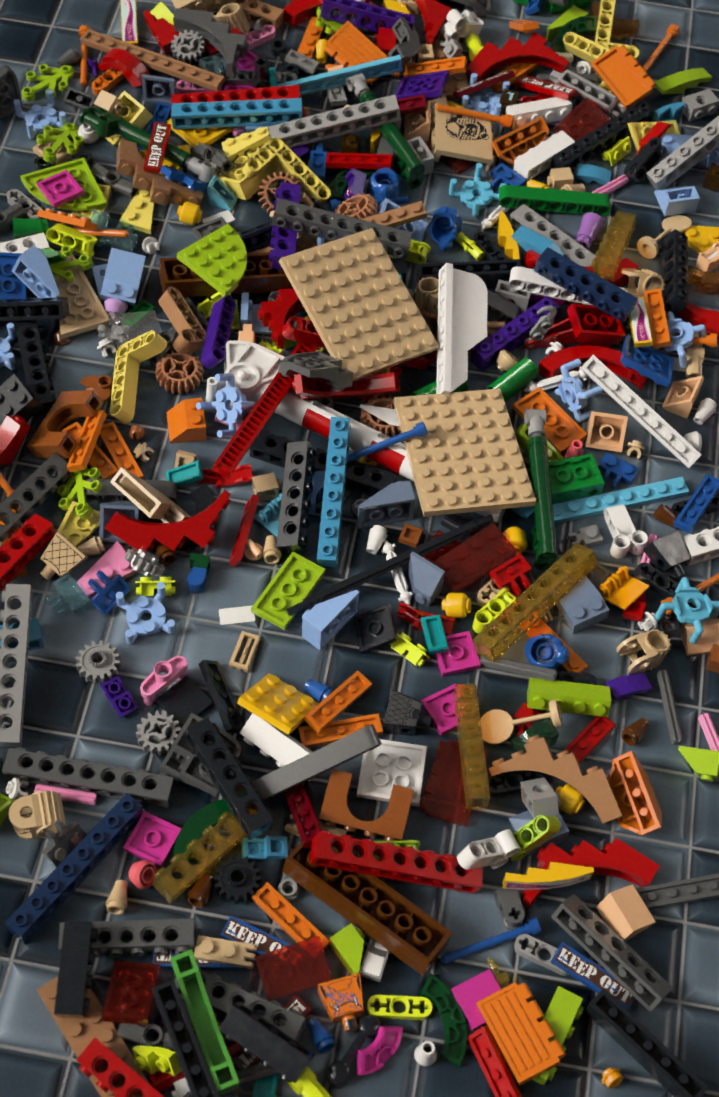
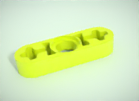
[367,995,432,1020]

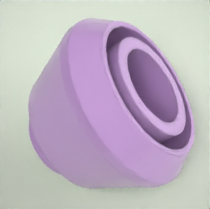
[104,298,128,319]

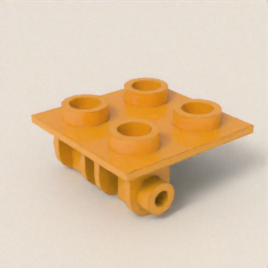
[598,566,650,610]

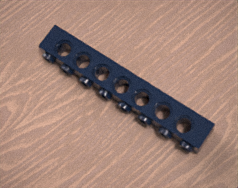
[5,793,144,944]

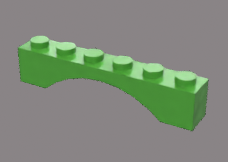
[170,949,240,1096]

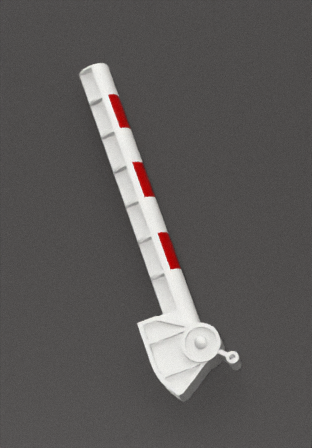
[206,341,506,523]

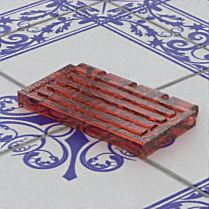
[420,739,489,828]

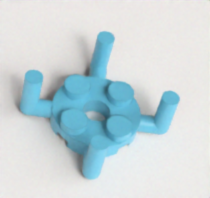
[449,163,506,216]
[655,577,719,644]

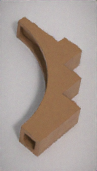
[116,139,203,206]
[489,734,622,824]

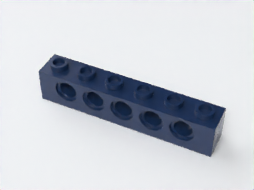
[534,247,638,322]

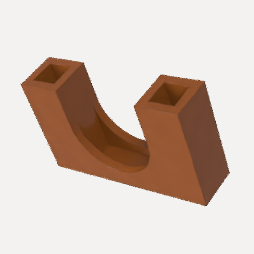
[27,390,103,458]
[319,769,414,841]

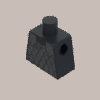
[643,531,690,579]
[382,690,432,736]

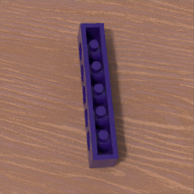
[320,0,414,32]
[269,182,301,270]
[470,296,559,372]

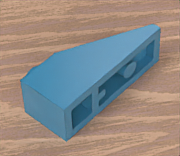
[511,225,565,256]

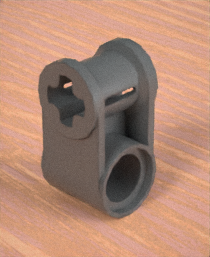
[494,888,525,930]

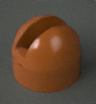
[130,425,145,441]

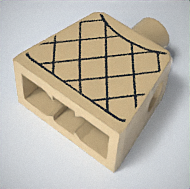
[40,532,88,581]

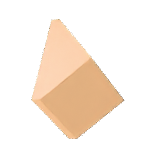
[404,100,431,141]
[662,376,704,419]
[585,411,628,452]
[680,616,719,656]
[596,884,656,942]

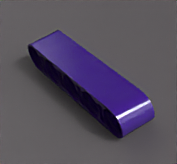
[201,295,236,369]

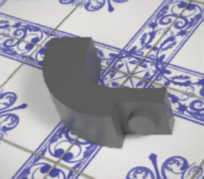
[388,17,420,66]

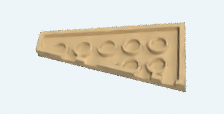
[55,250,111,339]

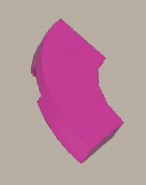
[356,1026,403,1075]

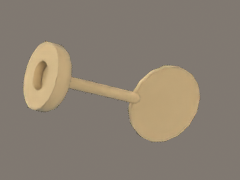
[637,215,692,259]
[478,699,563,744]

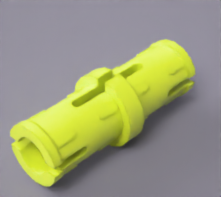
[456,232,485,261]

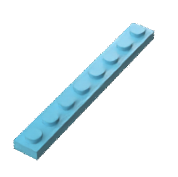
[277,55,402,96]
[553,477,689,524]

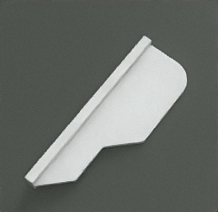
[436,263,487,395]
[580,355,702,468]

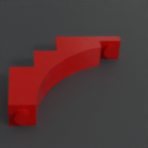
[414,0,451,45]
[143,10,244,64]
[0,415,31,465]

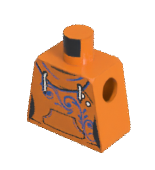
[318,973,364,1032]

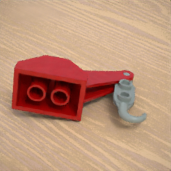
[523,304,626,350]

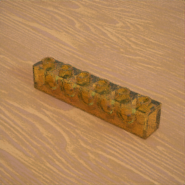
[591,211,636,280]
[453,684,490,809]
[153,809,257,904]

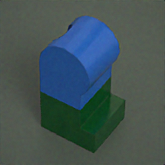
[187,553,210,593]

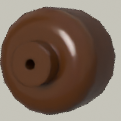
[53,330,72,346]

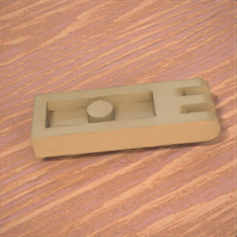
[194,935,257,969]

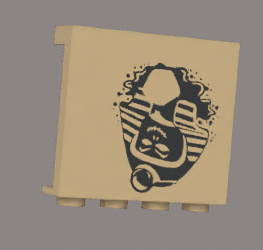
[431,103,495,171]

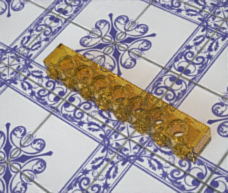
[473,543,597,662]

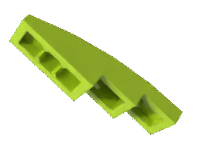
[655,68,712,94]

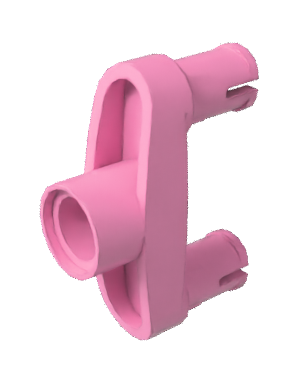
[140,656,188,706]

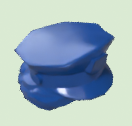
[369,168,401,199]
[429,206,463,251]
[524,634,570,669]

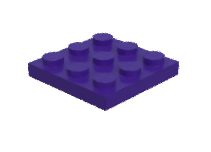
[395,70,449,99]

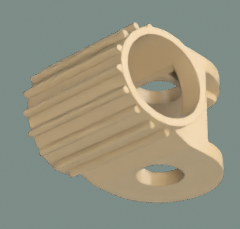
[213,3,250,35]
[621,268,665,297]
[415,277,439,315]
[616,629,671,674]
[9,790,66,840]

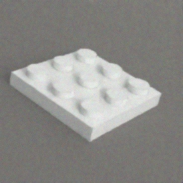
[357,739,427,807]

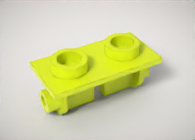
[602,136,632,166]
[197,292,232,319]
[135,577,176,596]
[389,632,430,667]

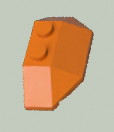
[491,116,549,166]
[608,751,662,836]

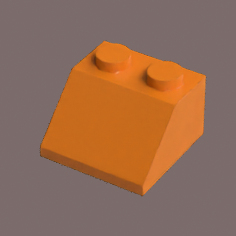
[167,398,207,444]

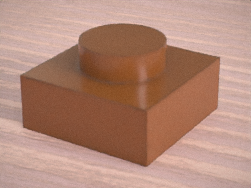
[398,523,423,548]

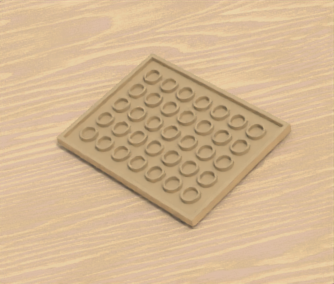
[279,228,439,381]
[393,388,536,517]

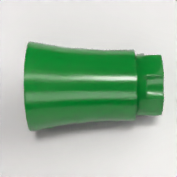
[12,218,49,240]

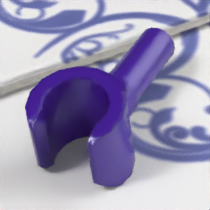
[88,57,98,78]

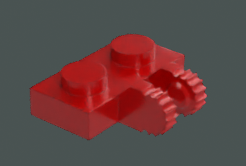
[489,553,532,596]

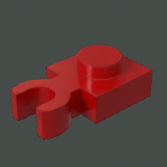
[622,592,646,622]
[512,702,541,739]

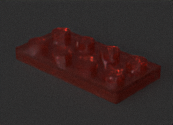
[432,523,517,593]

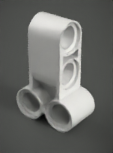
[440,9,484,41]
[604,504,648,559]
[457,829,521,870]

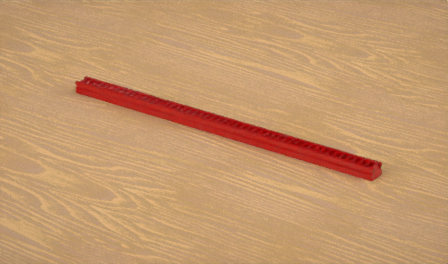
[212,342,318,479]

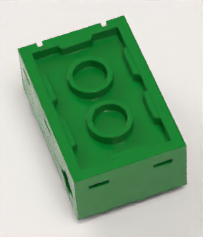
[549,454,605,504]

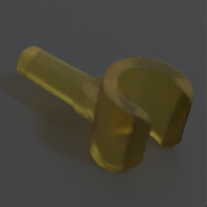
[486,957,509,987]

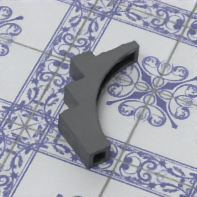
[173,8,249,77]

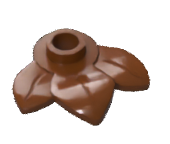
[80,375,113,402]

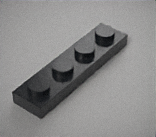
[198,660,245,733]

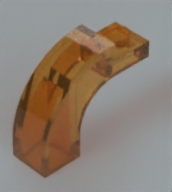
[589,2,639,40]
[688,265,719,295]

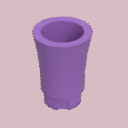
[576,212,605,250]

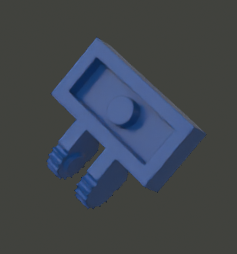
[490,163,527,193]
[598,452,639,489]
[88,570,132,615]

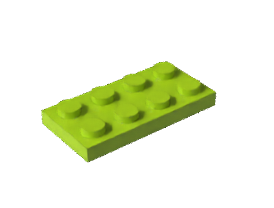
[251,552,326,630]

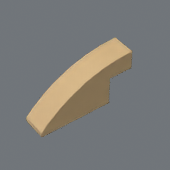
[110,467,191,523]

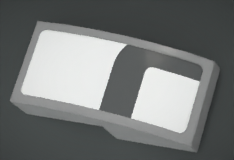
[359,938,390,982]

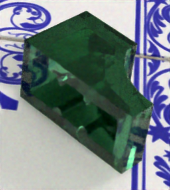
[510,718,559,753]

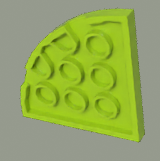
[20,158,108,211]
[177,224,247,297]

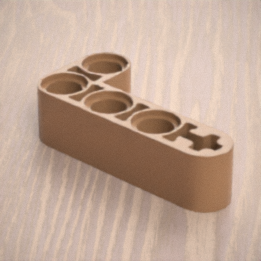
[159,286,207,354]

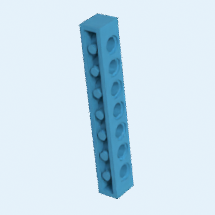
[171,98,303,129]
[317,417,351,568]

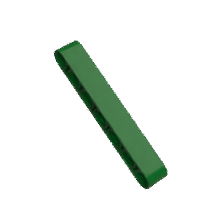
[499,185,611,216]

